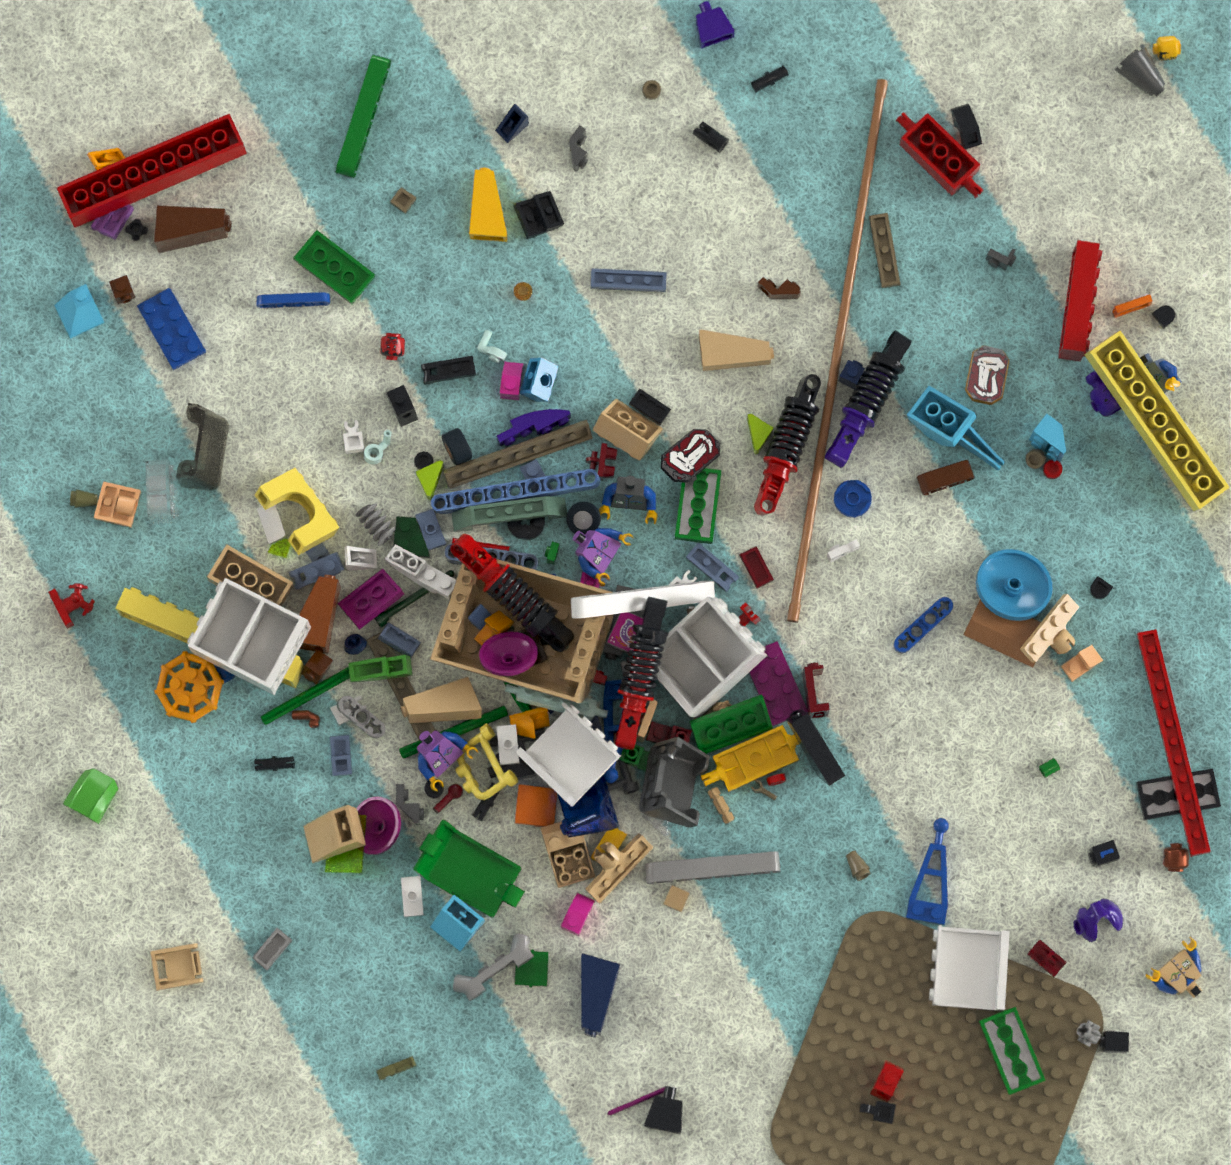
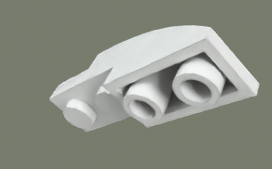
[385,544,456,600]

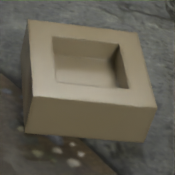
[390,187,416,214]

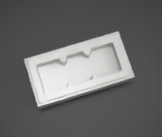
[497,724,520,766]
[401,876,424,917]

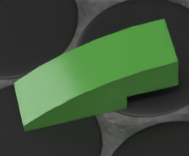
[348,655,412,682]

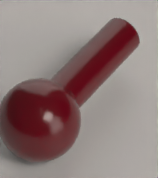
[433,784,463,814]

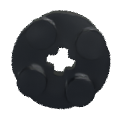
[507,517,545,540]

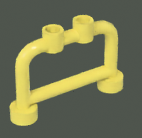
[455,723,518,800]

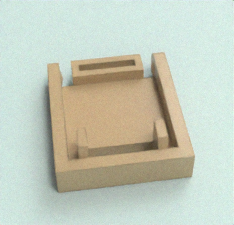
[150,943,203,991]

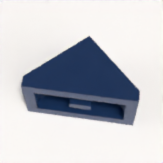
[495,104,529,143]

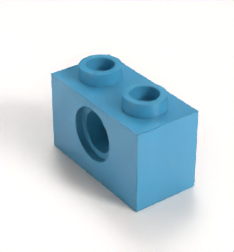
[519,358,558,402]

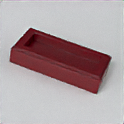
[739,546,774,589]

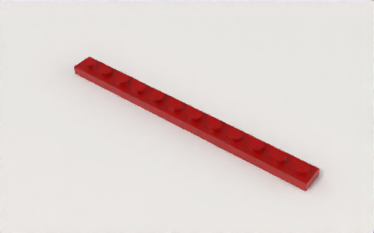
[1137,629,1211,857]

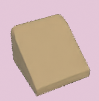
[664,885,689,912]

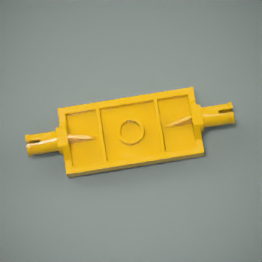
[700,725,799,792]

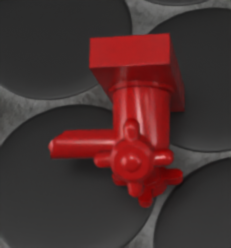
[48,583,95,629]

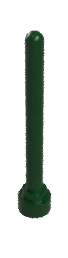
[374,570,455,628]

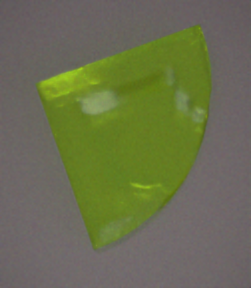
[268,539,291,559]

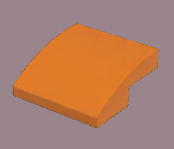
[515,784,557,827]

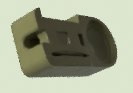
[376,1056,417,1080]

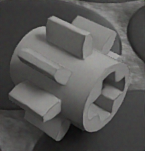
[1076,1020,1102,1047]

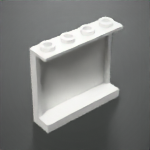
[929,925,1010,1011]

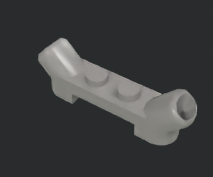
[453,934,534,1001]

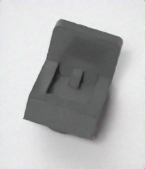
[985,248,1016,270]

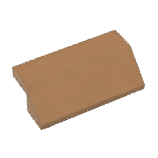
[963,599,1041,668]

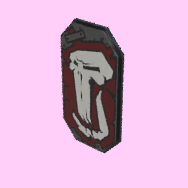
[661,429,720,483]

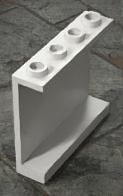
[515,702,620,807]

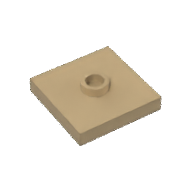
[636,700,658,743]

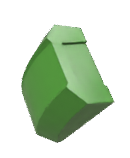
[63,768,119,824]

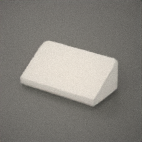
[257,505,287,545]

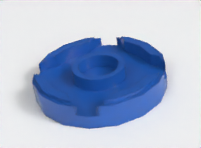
[834,480,872,518]

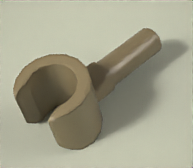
[751,780,777,801]

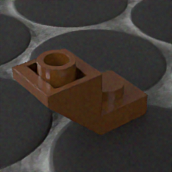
[757,277,801,299]

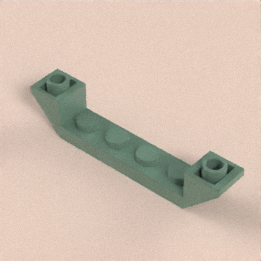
[452,496,567,532]

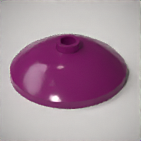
[479,632,538,676]
[357,796,401,855]

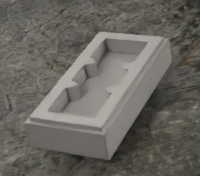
[252,928,293,971]

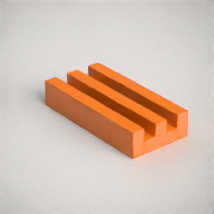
[1112,294,1153,318]

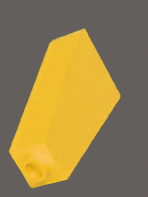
[469,167,508,242]

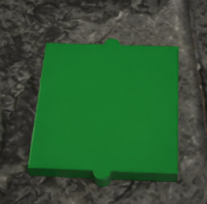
[515,949,549,988]

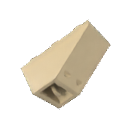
[303,805,366,863]
[540,817,595,888]

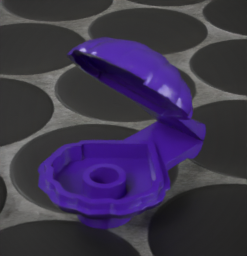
[1073,898,1123,943]

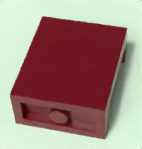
[802,662,830,719]

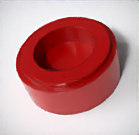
[1043,459,1063,479]
[766,773,786,786]

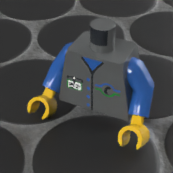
[599,476,658,524]

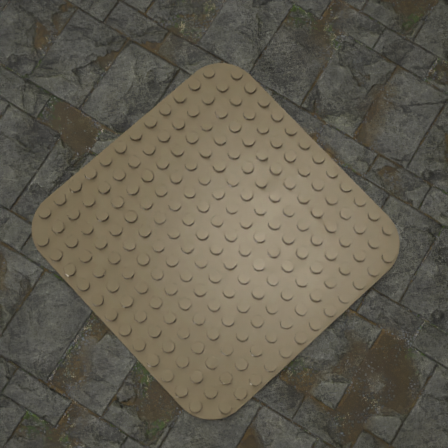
[770,911,1104,1165]

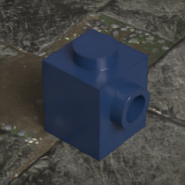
[839,360,865,390]

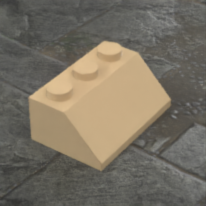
[592,399,663,461]

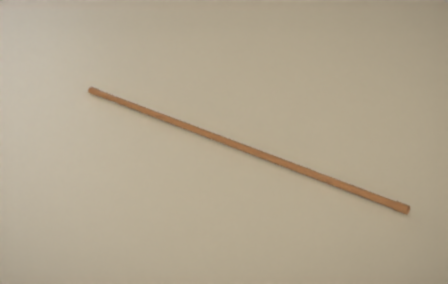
[787,79,888,623]

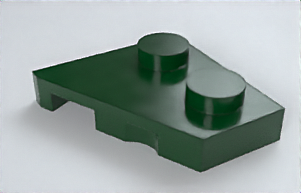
[393,516,430,558]

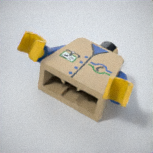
[1146,937,1202,998]

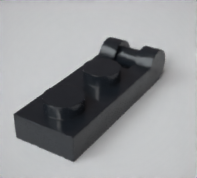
[421,356,476,385]

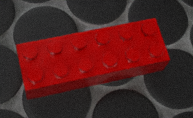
[1058,240,1102,362]

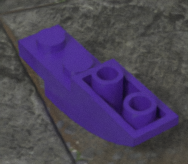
[496,409,571,446]

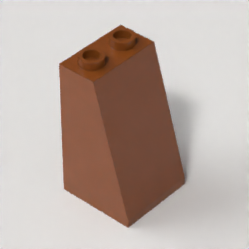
[299,575,341,654]

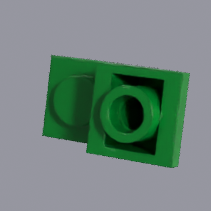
[619,745,649,772]

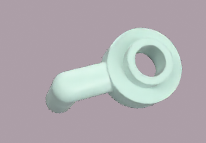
[477,330,507,363]
[364,430,392,464]

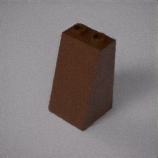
[154,205,232,253]

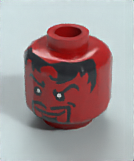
[380,333,405,360]

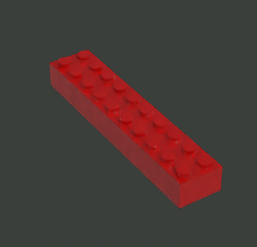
[57,113,247,228]

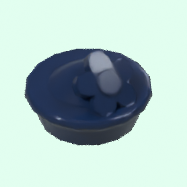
[344,634,367,655]

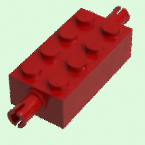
[896,112,984,198]

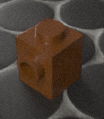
[109,275,136,304]
[301,649,333,685]

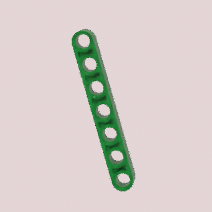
[336,55,391,178]

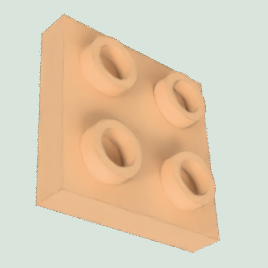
[93,481,141,528]

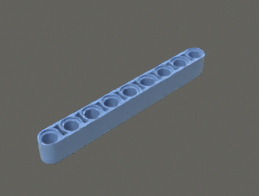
[431,469,600,514]

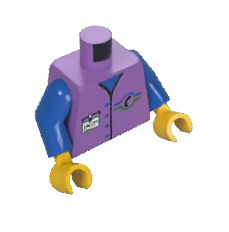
[573,528,634,586]
[417,730,478,791]

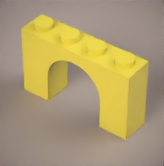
[254,468,339,555]

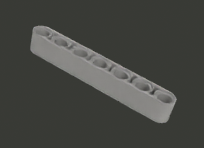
[645,852,781,884]

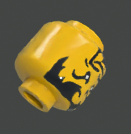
[1153,36,1181,61]

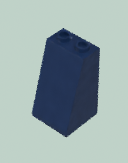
[581,953,620,1038]

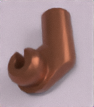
[292,710,320,728]

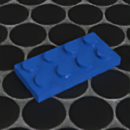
[137,288,206,370]

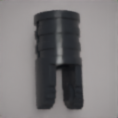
[693,122,729,153]

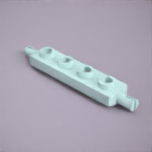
[505,684,608,720]

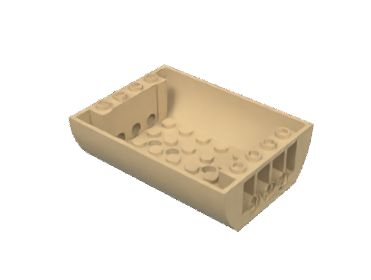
[430,554,613,703]

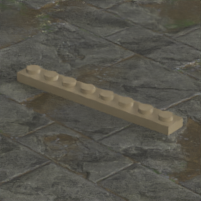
[443,420,593,489]

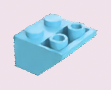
[1029,414,1066,462]
[430,895,485,952]

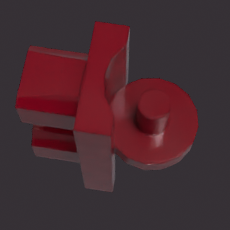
[585,443,617,481]
[1027,939,1067,977]

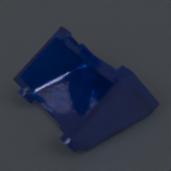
[557,775,619,838]

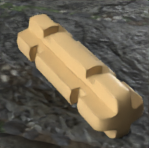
[708,787,734,824]

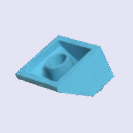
[54,284,105,339]

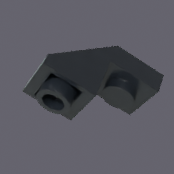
[951,104,982,150]

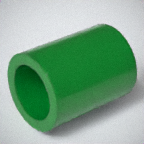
[1038,758,1060,778]

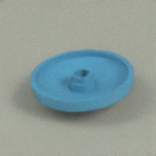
[976,549,1053,621]

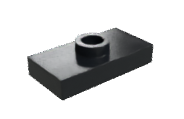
[629,388,671,425]

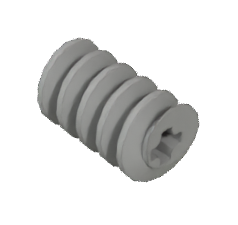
[356,503,396,546]

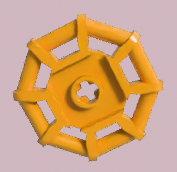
[154,651,224,723]

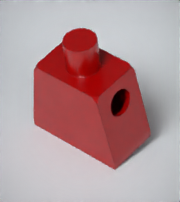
[870,1060,904,1103]

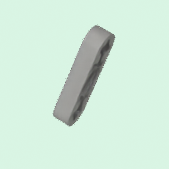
[337,696,386,738]

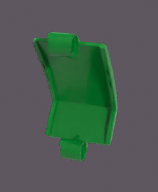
[413,819,525,918]

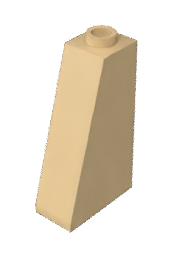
[699,330,774,371]
[400,677,482,723]

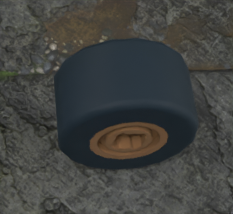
[442,428,472,465]

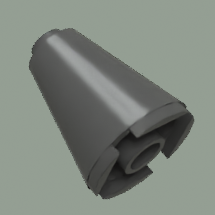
[1115,44,1165,96]

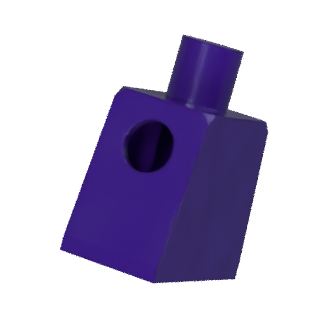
[695,1,735,49]

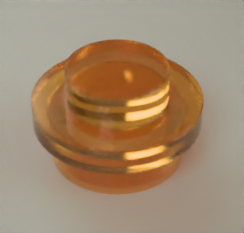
[514,282,533,301]

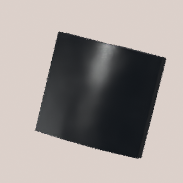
[513,191,564,239]

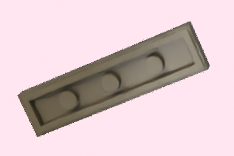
[869,213,901,288]

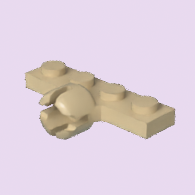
[1020,594,1079,663]
[585,833,653,904]

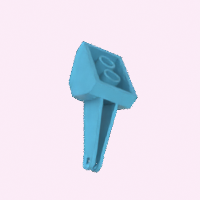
[907,386,1005,470]

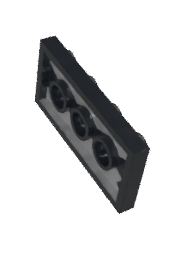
[1136,768,1221,821]

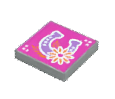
[606,612,644,653]

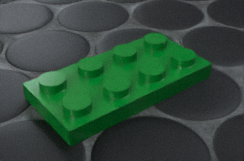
[293,230,376,305]
[689,694,773,754]

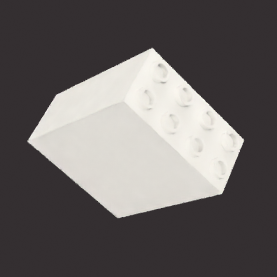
[187,578,311,695]
[656,596,767,718]

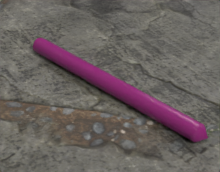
[607,1087,665,1116]

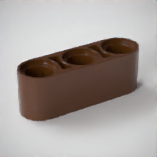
[916,460,975,495]

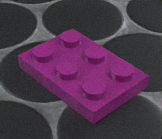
[337,569,405,630]

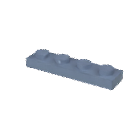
[590,268,667,292]

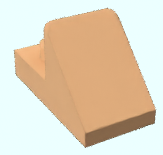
[1061,645,1103,682]

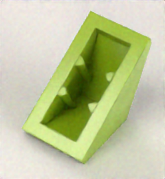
[747,414,774,454]
[416,460,444,500]

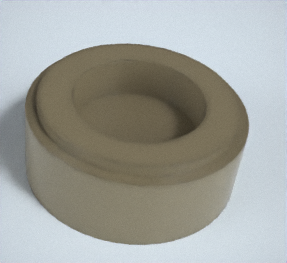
[642,80,661,100]
[1025,449,1046,469]

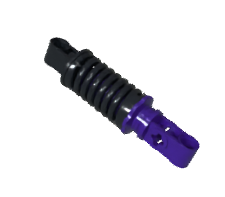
[825,330,912,468]

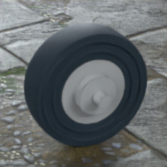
[566,502,601,535]

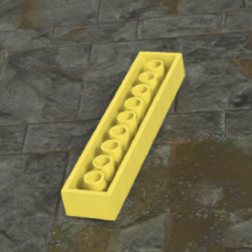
[1084,330,1230,511]
[115,587,304,688]

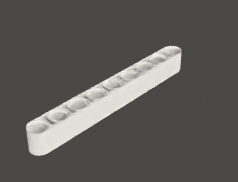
[571,581,715,618]

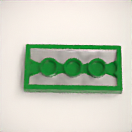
[675,468,722,544]
[978,1007,1046,1095]

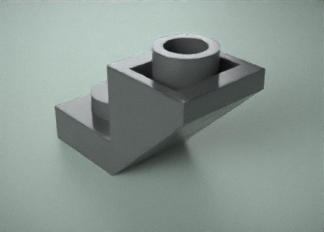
[569,125,588,172]
[396,784,424,825]

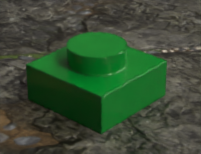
[544,541,560,565]

